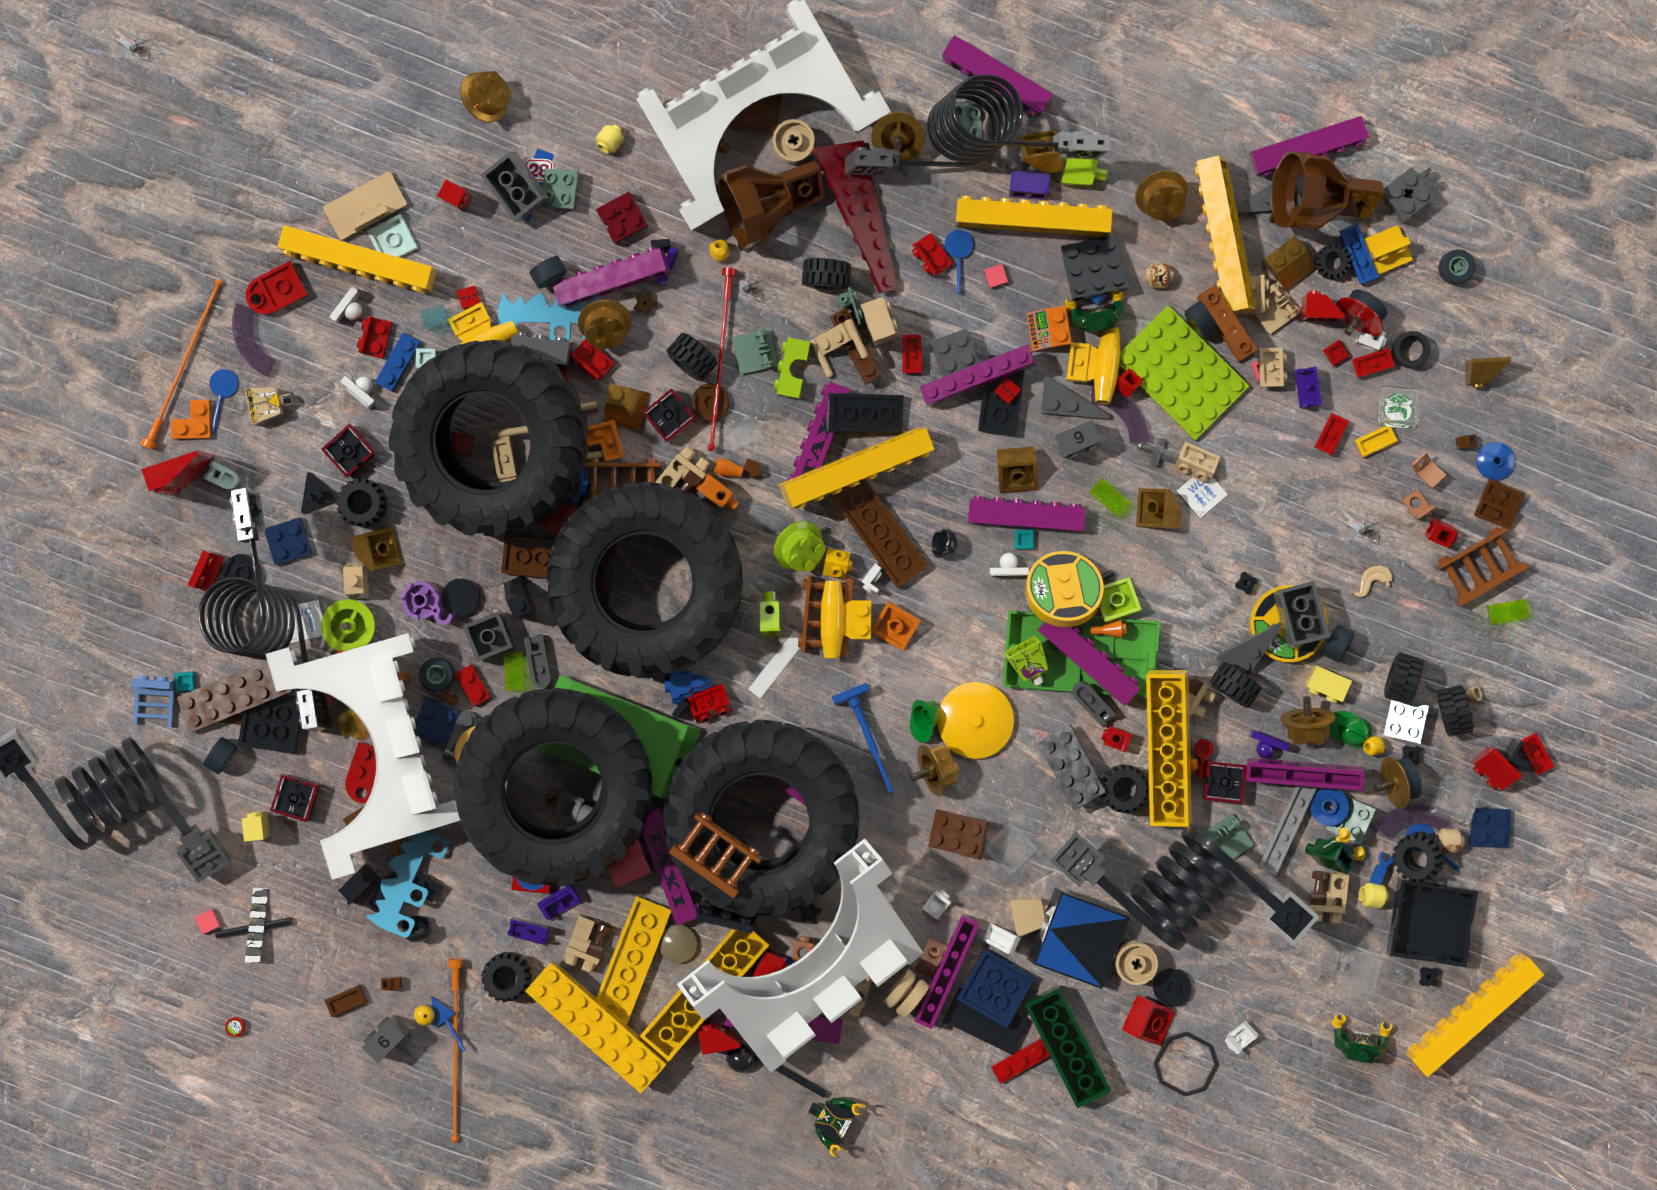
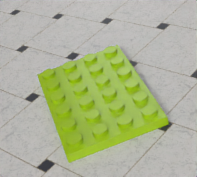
[1119,305,1249,441]

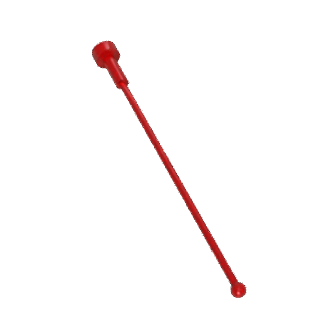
[708,267,738,451]

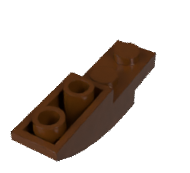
[830,308,882,386]

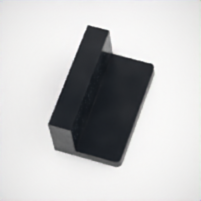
[1503,739,1530,770]
[338,863,380,905]

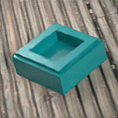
[1014,530,1034,549]
[174,671,196,692]

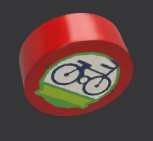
[225,1017,245,1037]

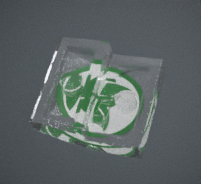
[1378,385,1420,429]

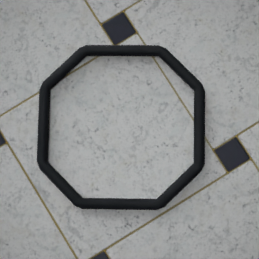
[1154,1032,1218,1096]

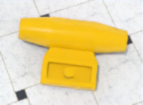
[448,302,519,344]
[1067,327,1121,404]
[821,581,871,658]

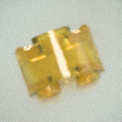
[333,708,365,740]

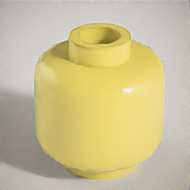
[596,125,624,154]
[1359,883,1389,909]

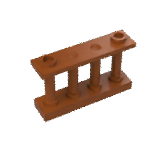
[1196,285,1257,362]
[583,459,661,503]
[1435,527,1528,606]
[798,575,854,656]
[669,812,762,898]

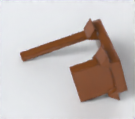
[441,690,459,705]

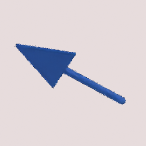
[431,996,465,1052]

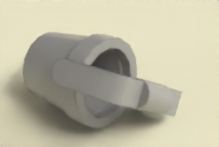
[555,792,593,826]

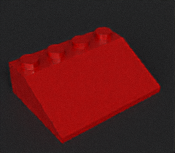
[141,451,214,496]

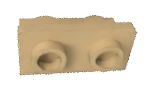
[1242,275,1269,315]
[1259,348,1287,387]
[1173,441,1220,484]

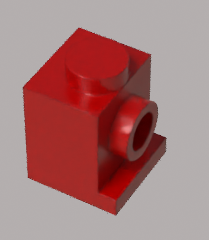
[1425,517,1458,548]
[1101,726,1132,752]

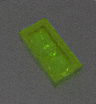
[1089,478,1130,517]
[1486,599,1529,624]
[503,652,525,691]

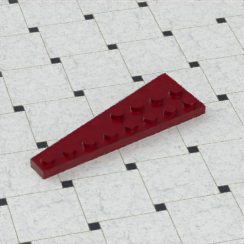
[812,140,899,294]

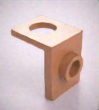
[1411,451,1447,489]
[1402,490,1435,520]
[792,936,815,962]
[914,939,946,977]

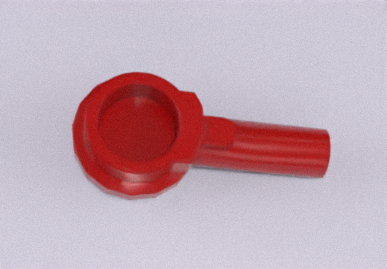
[1194,739,1213,777]

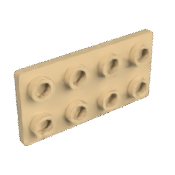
[323,171,407,240]

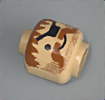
[1145,263,1173,288]
[1435,828,1465,854]

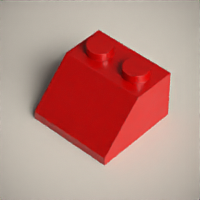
[1300,291,1345,322]
[1471,747,1522,791]
[1122,995,1176,1046]
[698,1021,742,1055]

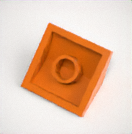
[871,601,921,651]

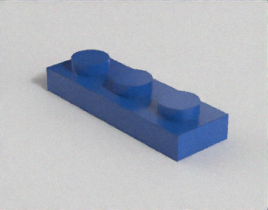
[1338,224,1379,285]
[375,332,421,392]

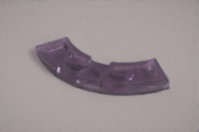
[232,303,276,377]
[1091,384,1149,442]
[1372,804,1454,838]

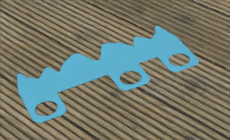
[498,293,600,340]
[366,831,449,938]

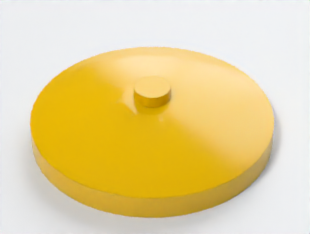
[937,682,1014,759]

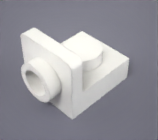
[1354,331,1387,352]
[861,563,882,594]
[922,890,952,920]

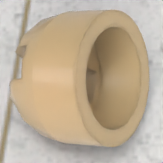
[1465,686,1482,702]

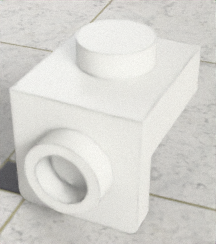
[1225,1021,1258,1055]

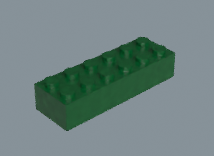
[1024,985,1111,1109]

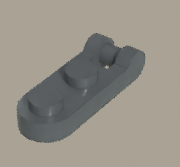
[524,634,551,688]
[1072,681,1118,728]
[442,711,478,764]

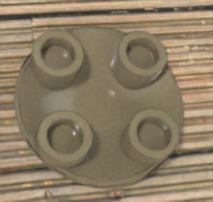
[659,925,697,963]

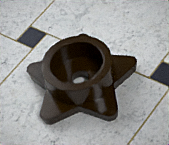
[633,291,658,316]
[799,903,823,924]

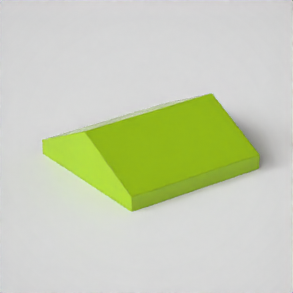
[1099,577,1142,623]

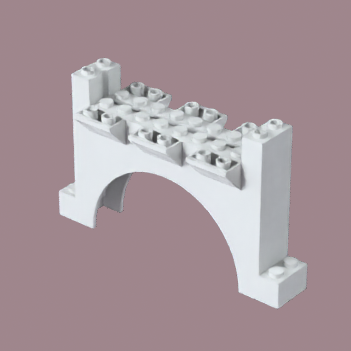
[636,0,891,230]
[265,633,460,880]
[677,839,924,1073]

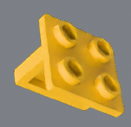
[1364,225,1412,275]

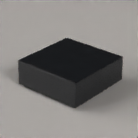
[651,239,672,249]
[671,699,689,719]

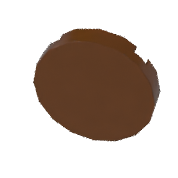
[691,383,730,422]

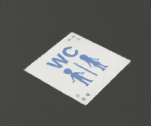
[1177,477,1228,518]
[286,600,323,643]

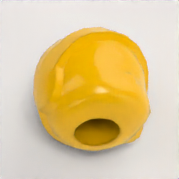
[709,239,730,262]
[1363,736,1385,756]
[414,1005,435,1026]

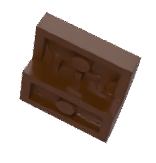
[1474,478,1525,530]

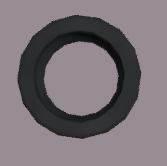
[1392,331,1431,368]

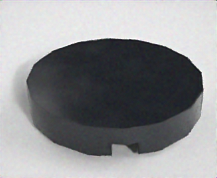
[223,554,262,581]
[441,579,480,616]
[1153,968,1191,1007]

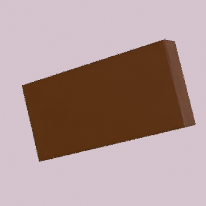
[324,985,368,1018]

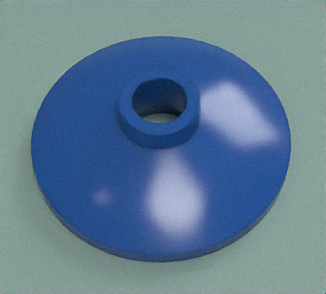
[1476,442,1515,480]
[1310,788,1349,826]

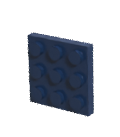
[956,949,1035,1029]

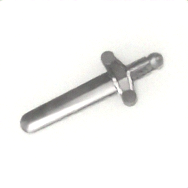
[1137,438,1179,467]

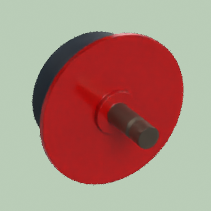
[1336,289,1387,336]

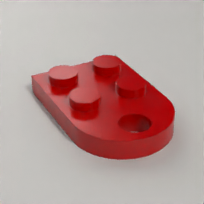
[245,261,308,315]
[345,741,376,803]

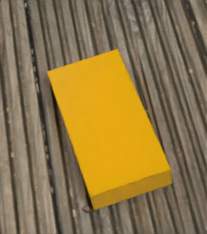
[1354,424,1398,458]

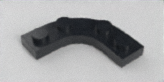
[363,872,443,913]

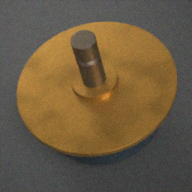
[1374,756,1422,809]

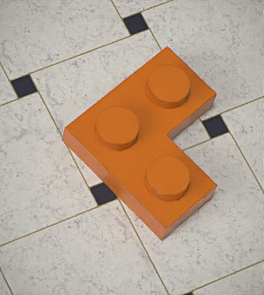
[171,400,211,439]
[587,419,625,462]

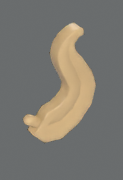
[1353,566,1392,597]

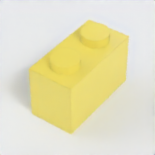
[1305,665,1352,704]
[242,811,271,842]

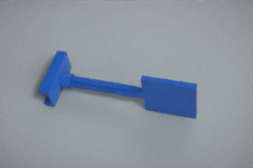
[832,682,895,795]

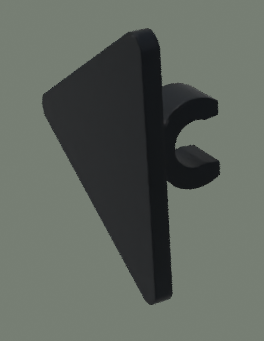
[301,472,338,514]

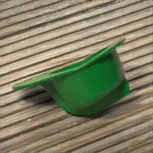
[910,700,940,743]
[1329,710,1372,748]

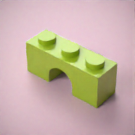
[774,337,811,399]

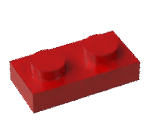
[902,334,922,374]
[1351,348,1395,378]
[1314,413,1349,456]
[455,664,491,707]
[1521,732,1554,775]

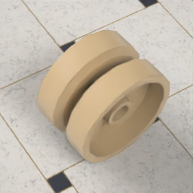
[773,119,815,165]
[1114,940,1158,985]
[883,968,929,1018]

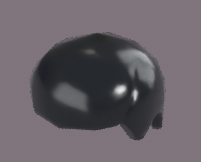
[931,529,958,558]
[402,916,432,943]
[726,1044,757,1073]

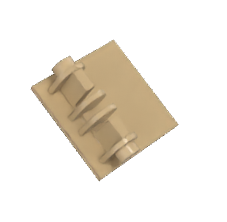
[1256,282,1301,334]

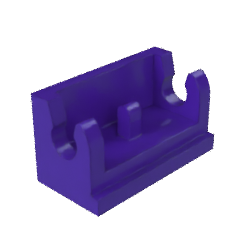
[1009,170,1050,200]
[1294,366,1322,408]
[537,884,582,920]
[507,917,550,945]

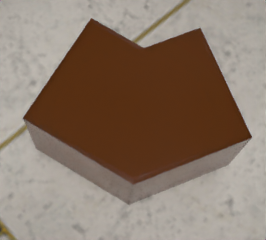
[1455,434,1478,449]
[743,458,762,478]
[381,976,402,991]

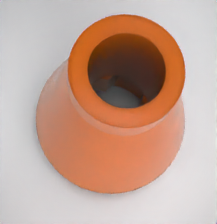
[714,457,743,477]

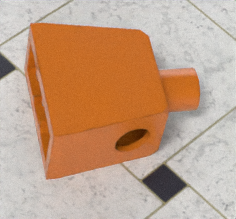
[695,473,739,511]

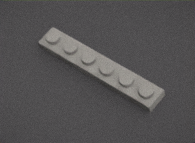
[1258,785,1317,876]

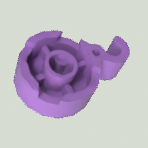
[401,581,456,625]

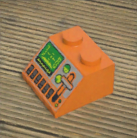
[1026,306,1071,351]

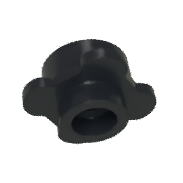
[1235,572,1258,594]
[1401,745,1421,765]
[1419,967,1439,987]

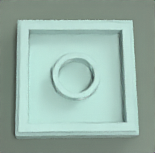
[367,214,418,257]

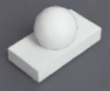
[330,287,362,323]
[341,376,375,409]
[989,553,1029,576]
[983,923,1020,955]

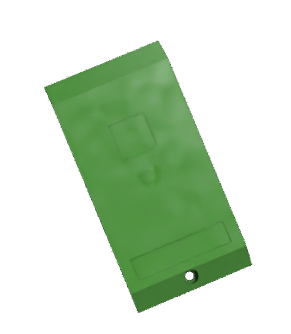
[1003,610,1160,698]
[535,674,701,798]

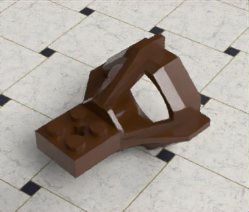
[1269,151,1385,229]
[716,161,826,251]

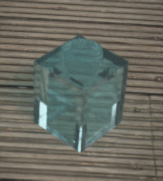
[419,305,450,331]

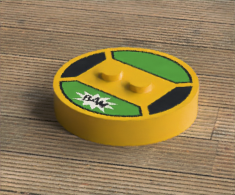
[1025,551,1104,627]
[1249,585,1328,662]

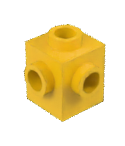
[823,548,853,579]

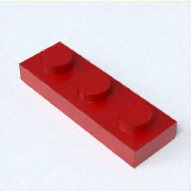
[991,1038,1050,1084]

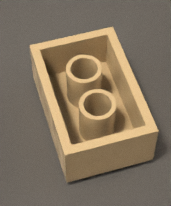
[861,297,898,346]

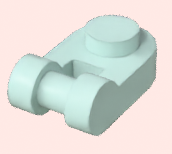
[203,461,239,489]

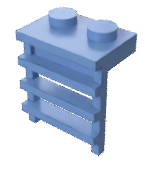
[131,675,175,727]

